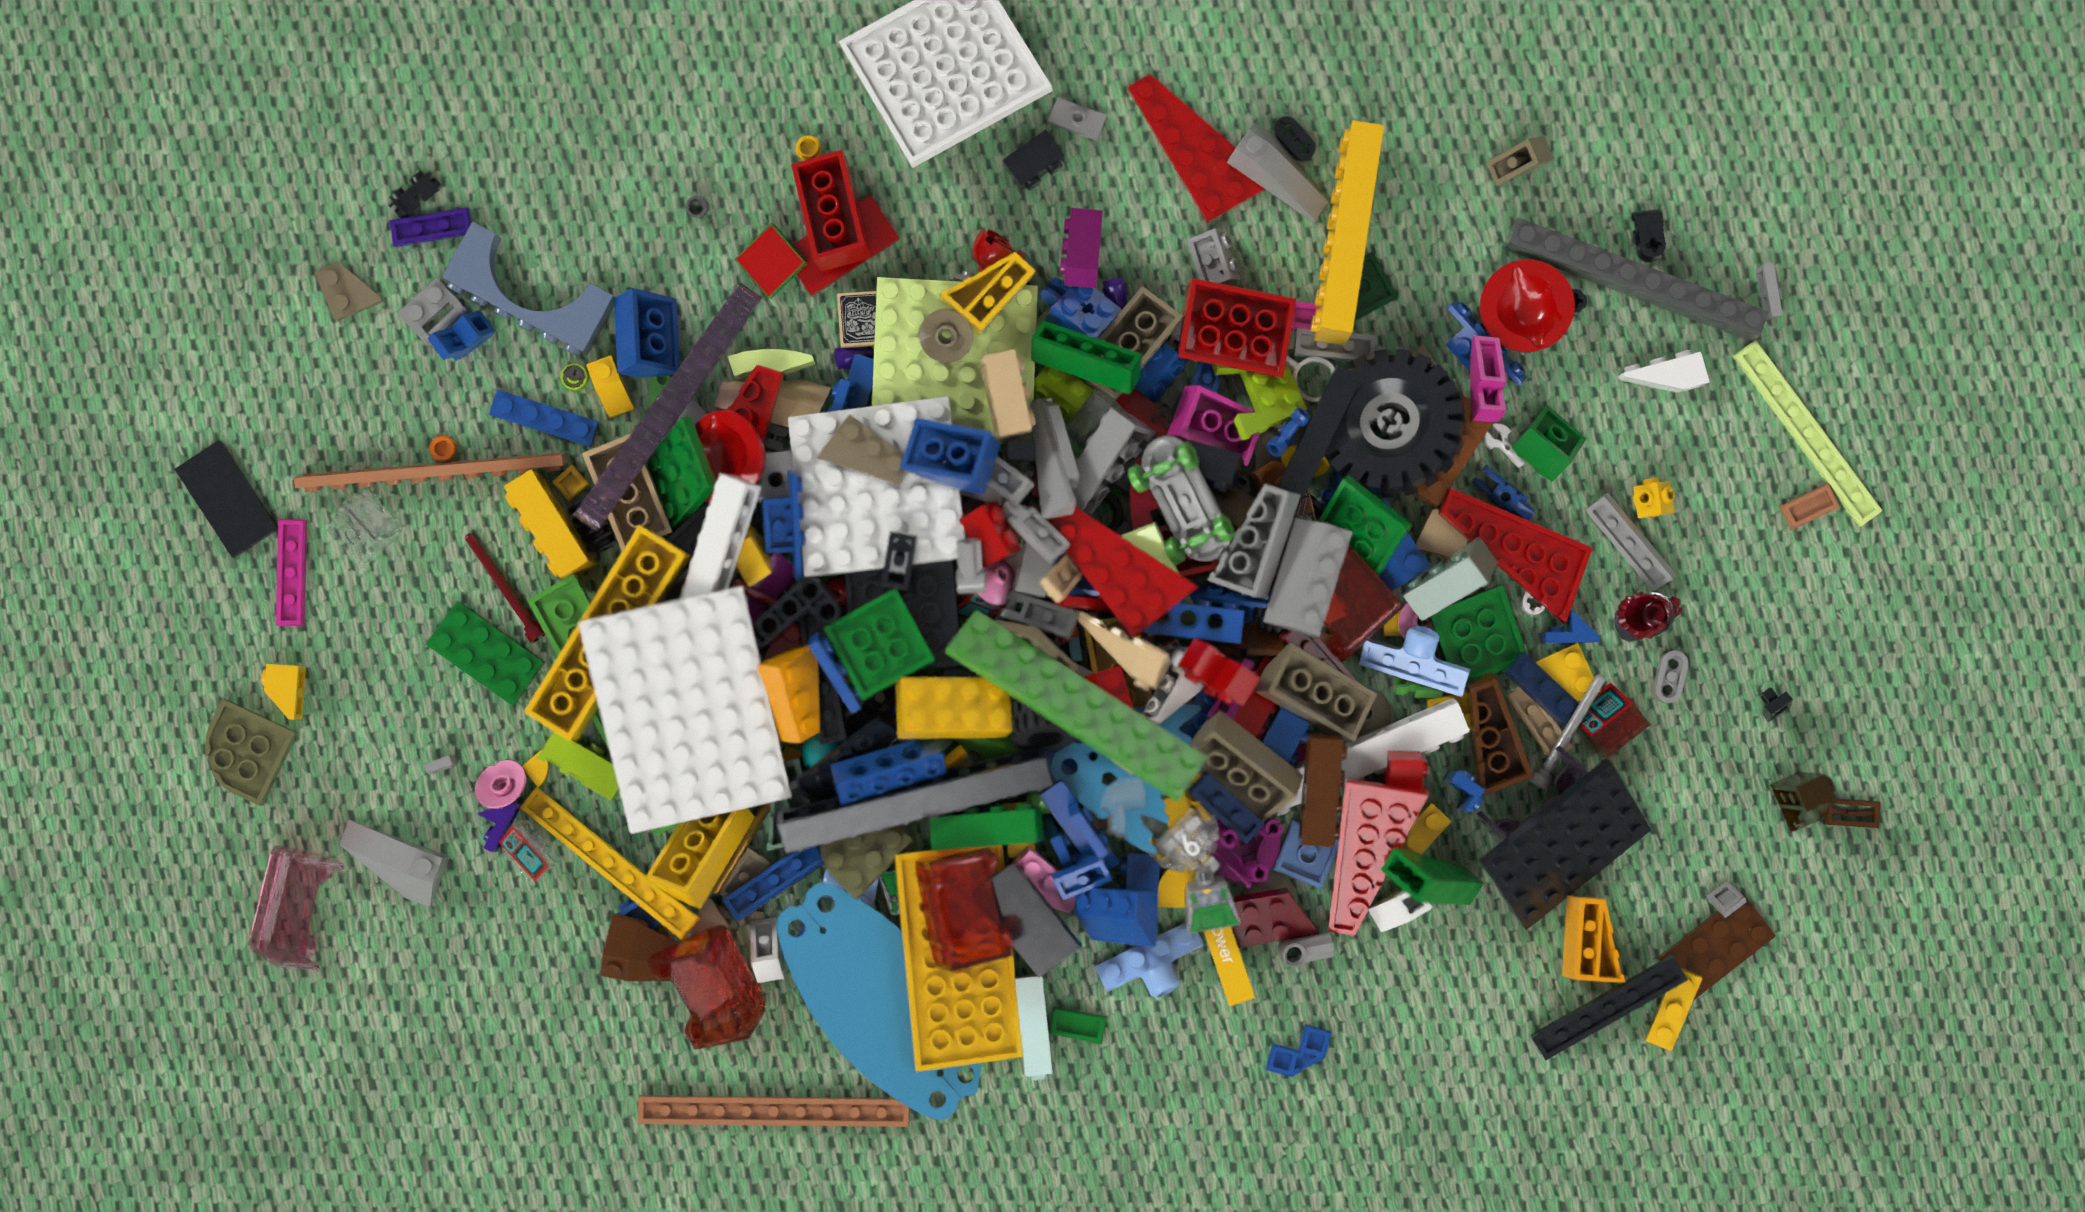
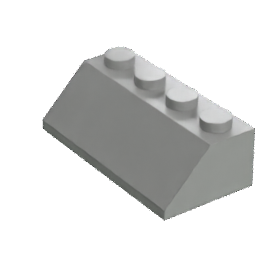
[1263,518,1352,638]

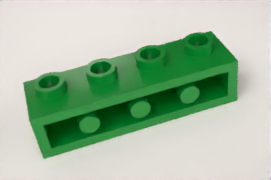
[1031,321,1142,395]
[929,803,1044,850]

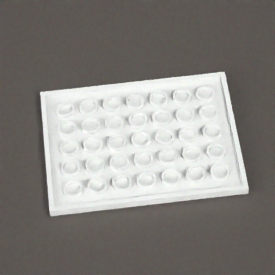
[578,585,792,834]

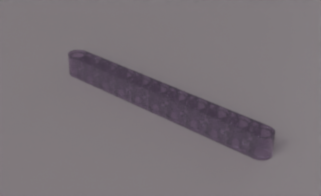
[574,282,763,531]

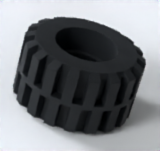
[1011,699,1077,752]

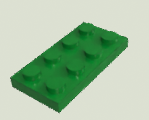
[426,601,545,706]

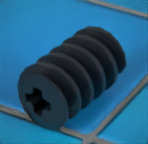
[567,494,618,553]

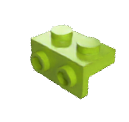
[1034,366,1094,423]

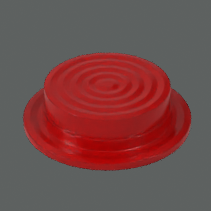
[1480,259,1575,352]
[695,410,766,503]

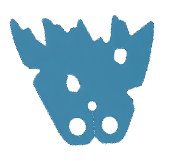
[1050,704,1201,854]

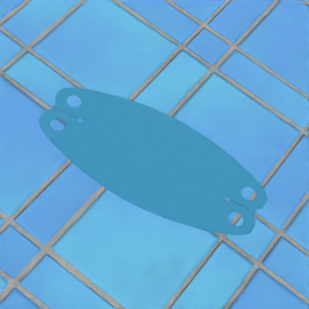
[777,883,982,1120]

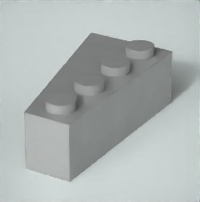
[1072,408,1156,516]
[1207,485,1301,598]

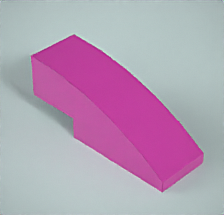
[1470,336,1506,422]

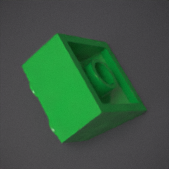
[1511,405,1587,482]

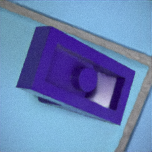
[477,801,523,853]

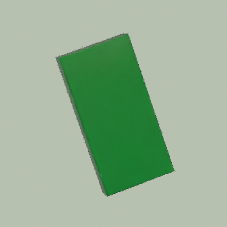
[1049,1007,1106,1044]

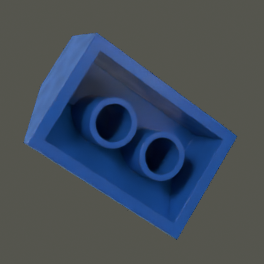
[614,288,681,378]
[1373,499,1431,597]
[1075,886,1158,947]

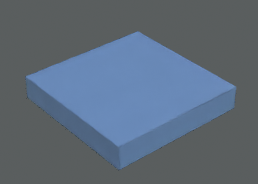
[1272,819,1339,889]

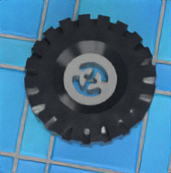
[1324,349,1467,498]

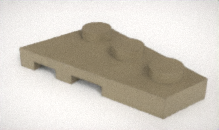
[816,414,909,485]

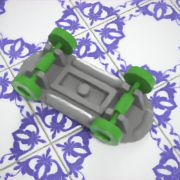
[1128,436,1235,565]

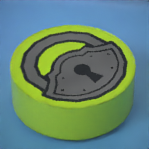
[560,364,589,391]

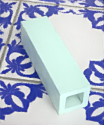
[1015,974,1053,1080]

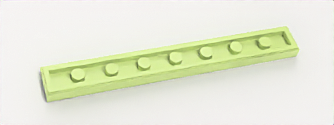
[1733,340,1883,527]

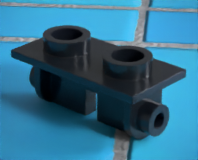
[388,170,442,218]

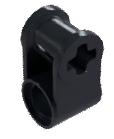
[1631,209,1666,262]

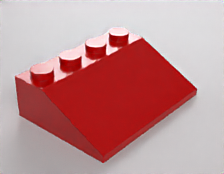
[1178,278,1296,378]

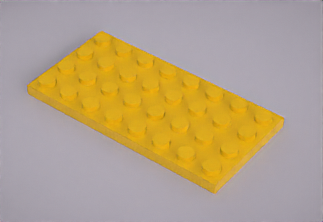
[895,845,1023,1072]

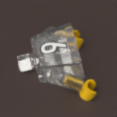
[1141,795,1220,873]

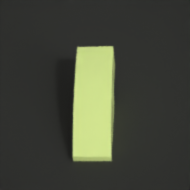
[728,349,816,380]

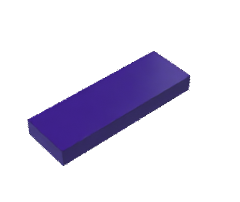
[389,207,472,248]

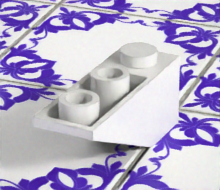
[1618,350,1710,393]
[1143,645,1203,724]

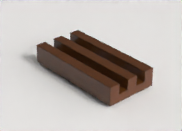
[1823,799,1880,828]

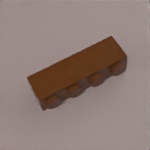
[1298,733,1347,847]

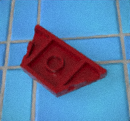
[1231,888,1318,948]

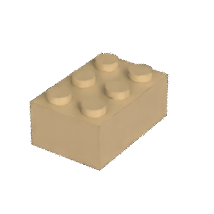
[980,349,1035,441]

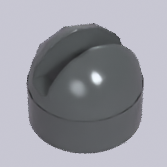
[686,196,709,218]

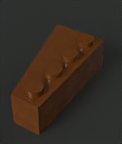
[1466,672,1534,796]

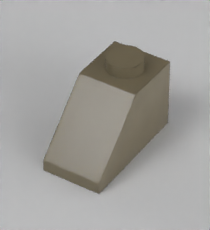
[1486,136,1554,186]

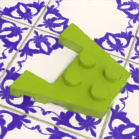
[1211,364,1307,440]

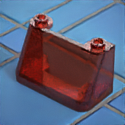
[1272,544,1401,662]
[915,848,1014,973]
[647,925,765,1050]

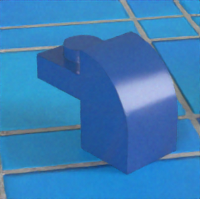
[428,310,496,361]

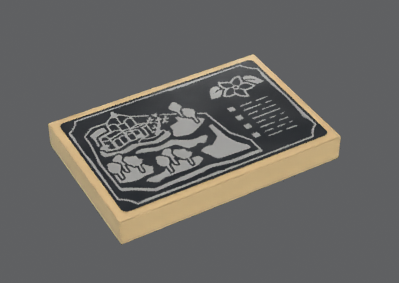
[837,291,877,348]

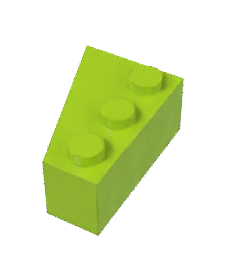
[537,731,620,801]

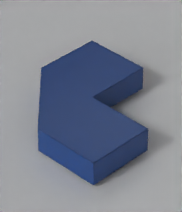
[1265,1024,1332,1077]

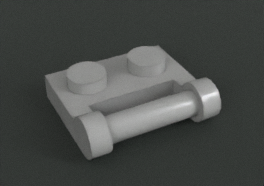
[398,277,469,348]

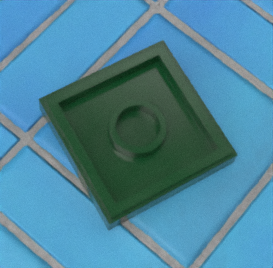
[1354,251,1398,322]

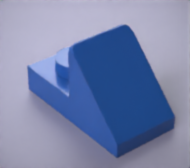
[1540,610,1600,644]
[1052,853,1113,901]

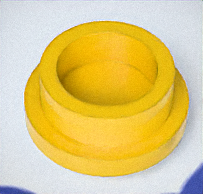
[795,135,822,161]

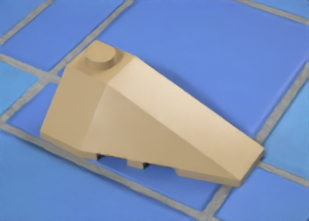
[714,380,831,429]
[1073,608,1172,692]

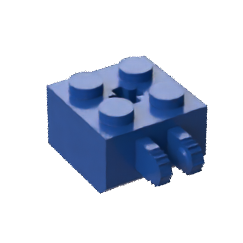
[1040,277,1122,339]

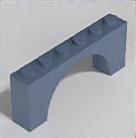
[442,222,615,356]

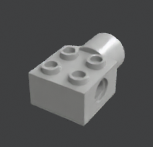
[758,451,793,504]

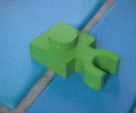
[1394,676,1443,698]

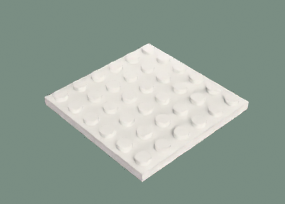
[839,0,1053,168]
[788,397,966,578]

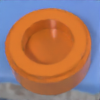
[429,435,458,462]

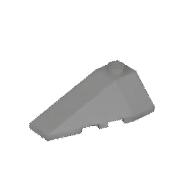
[1227,123,1328,222]
[340,820,450,907]

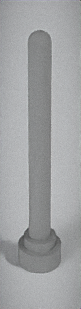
[1528,674,1605,791]

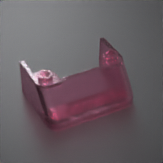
[250,845,345,971]

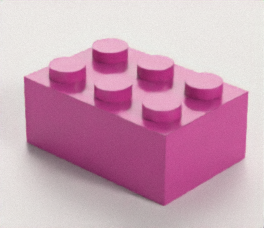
[1167,385,1260,466]

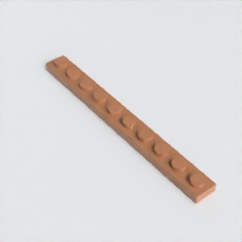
[294,452,567,492]
[638,1095,909,1127]

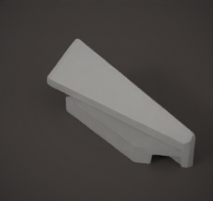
[1030,397,1079,519]

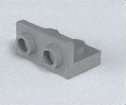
[1187,228,1240,284]

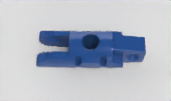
[1471,464,1535,521]

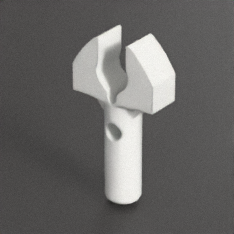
[1484,423,1525,468]

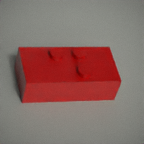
[791,149,872,272]

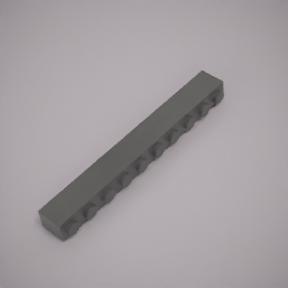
[1503,218,1769,342]

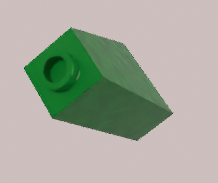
[1381,847,1484,905]

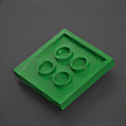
[647,417,716,529]
[1318,475,1412,585]
[1428,585,1527,680]
[824,588,936,701]

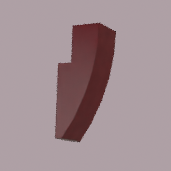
[1129,457,1159,531]

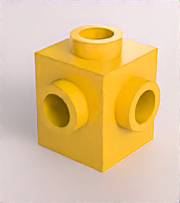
[1633,477,1675,518]

